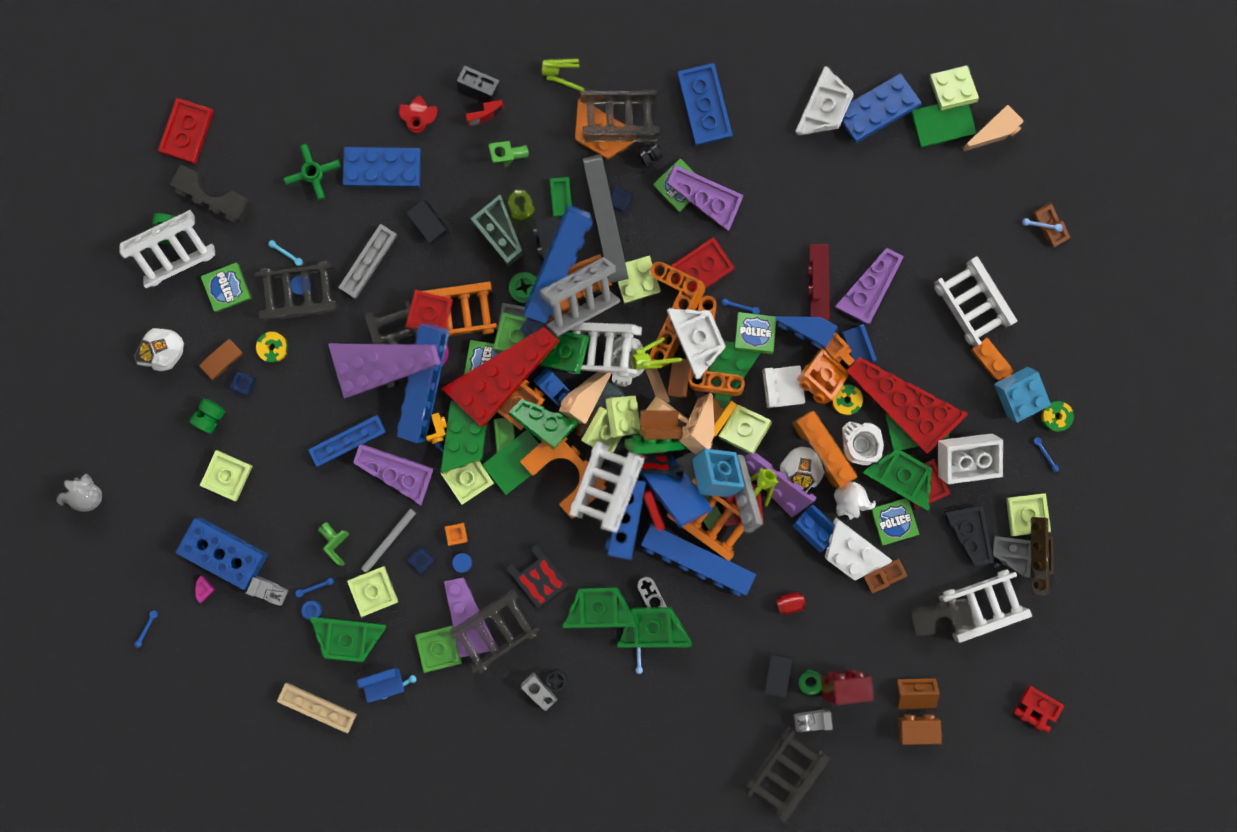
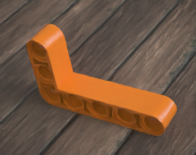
[650,262,705,366]
[688,296,745,396]

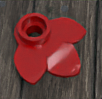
[399,95,438,133]

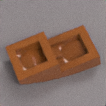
[1033,203,1070,247]
[199,339,243,381]
[864,558,907,594]

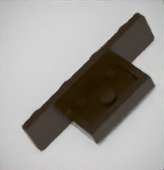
[1031,517,1054,596]

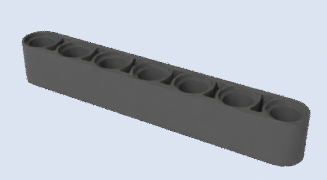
[583,154,629,283]

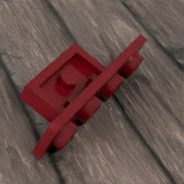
[807,244,830,320]

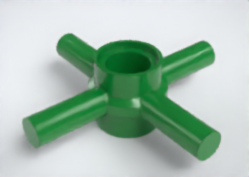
[284,144,341,200]

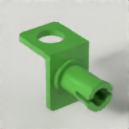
[488,141,528,167]
[318,523,349,566]

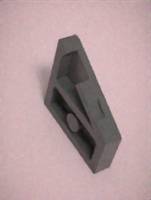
[991,536,1031,578]

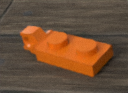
[824,333,855,367]
[971,338,1013,381]

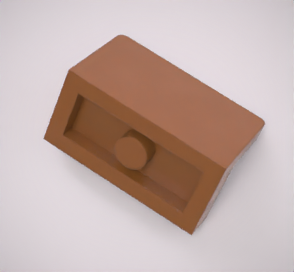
[667,357,690,398]
[639,410,682,439]
[897,678,940,709]

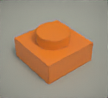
[445,523,468,546]

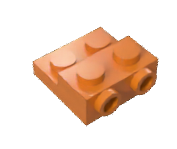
[797,348,849,404]
[497,379,546,430]

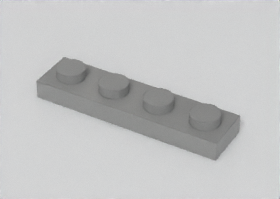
[338,224,397,299]
[735,455,763,533]

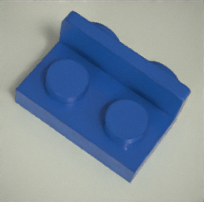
[792,505,835,553]

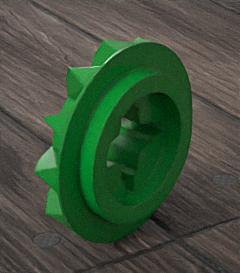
[509,272,536,303]

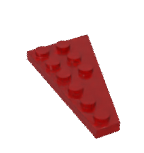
[442,327,560,427]
[846,357,968,454]

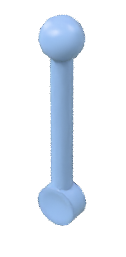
[1022,218,1063,232]
[635,647,643,674]

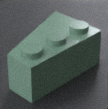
[470,195,523,266]

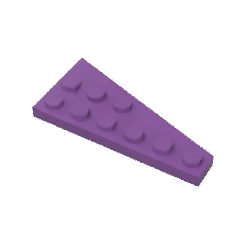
[328,343,441,398]

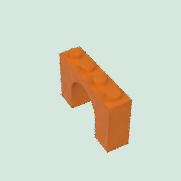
[791,411,857,488]
[520,438,606,519]

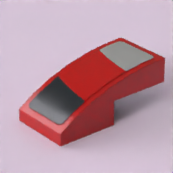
[466,100,504,126]

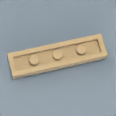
[277,683,357,733]

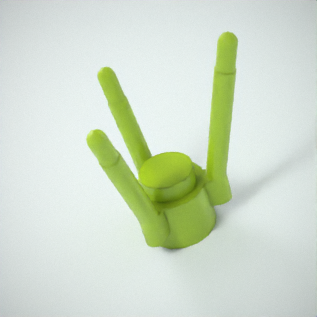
[542,59,584,91]
[631,337,682,370]
[750,468,778,506]

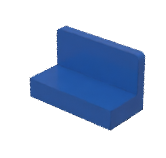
[842,324,877,363]
[357,669,405,703]

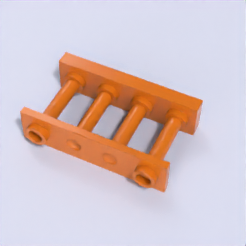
[422,282,498,336]
[667,476,744,561]

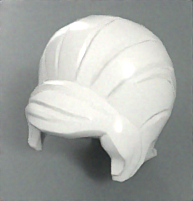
[834,481,876,520]

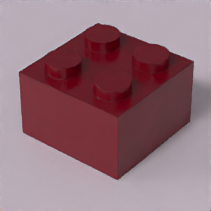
[821,669,874,705]

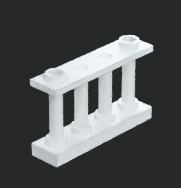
[120,210,215,288]
[934,256,1017,347]
[568,323,642,377]
[570,441,644,532]
[939,569,1032,643]

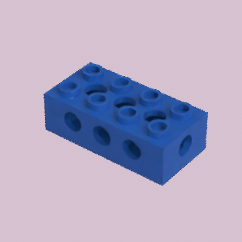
[605,480,646,559]
[176,518,269,590]

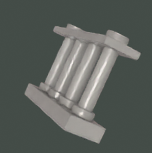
[540,257,620,336]

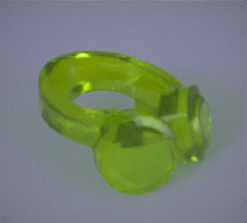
[509,190,535,219]

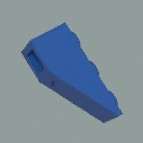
[775,316,838,349]
[533,367,571,408]

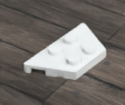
[796,66,854,135]
[667,309,725,379]
[825,518,892,580]

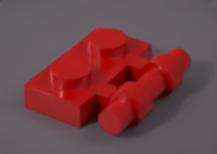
[1013,685,1065,733]

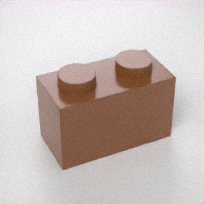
[898,714,942,745]

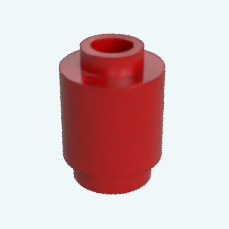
[776,592,806,615]

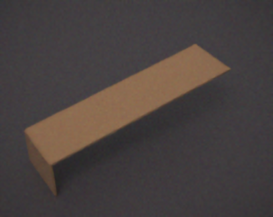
[645,368,670,403]

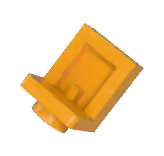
[426,413,447,444]

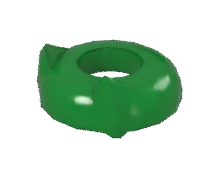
[799,669,822,695]

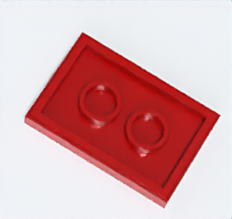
[158,98,214,164]
[671,237,735,301]

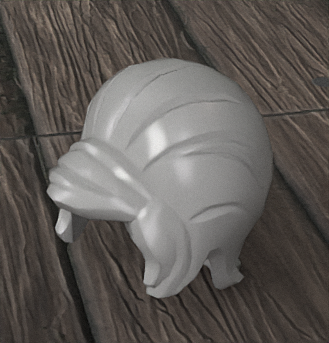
[57,474,102,512]

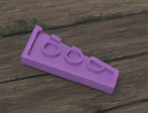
[666,165,744,231]
[834,248,904,325]
[353,444,434,505]
[744,452,817,517]
[444,577,498,658]

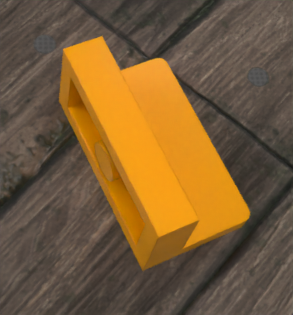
[713,397,737,437]

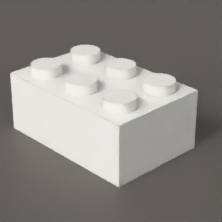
[938,433,1003,484]

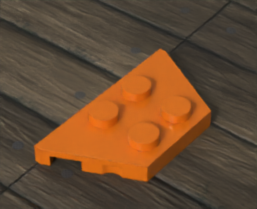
[575,98,642,160]

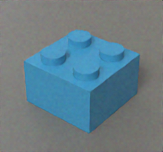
[994,367,1051,423]
[692,449,744,497]

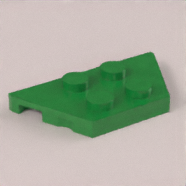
[708,341,760,409]
[441,400,487,474]
[625,435,688,454]
[862,449,932,511]
[563,587,637,628]
[618,607,692,647]
[311,616,387,662]

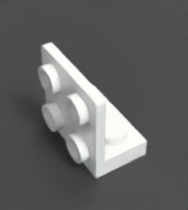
[762,366,805,408]

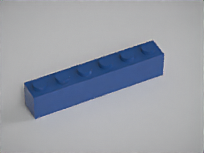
[523,205,592,324]
[397,324,449,443]
[641,524,756,596]

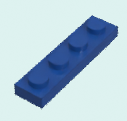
[308,415,387,467]

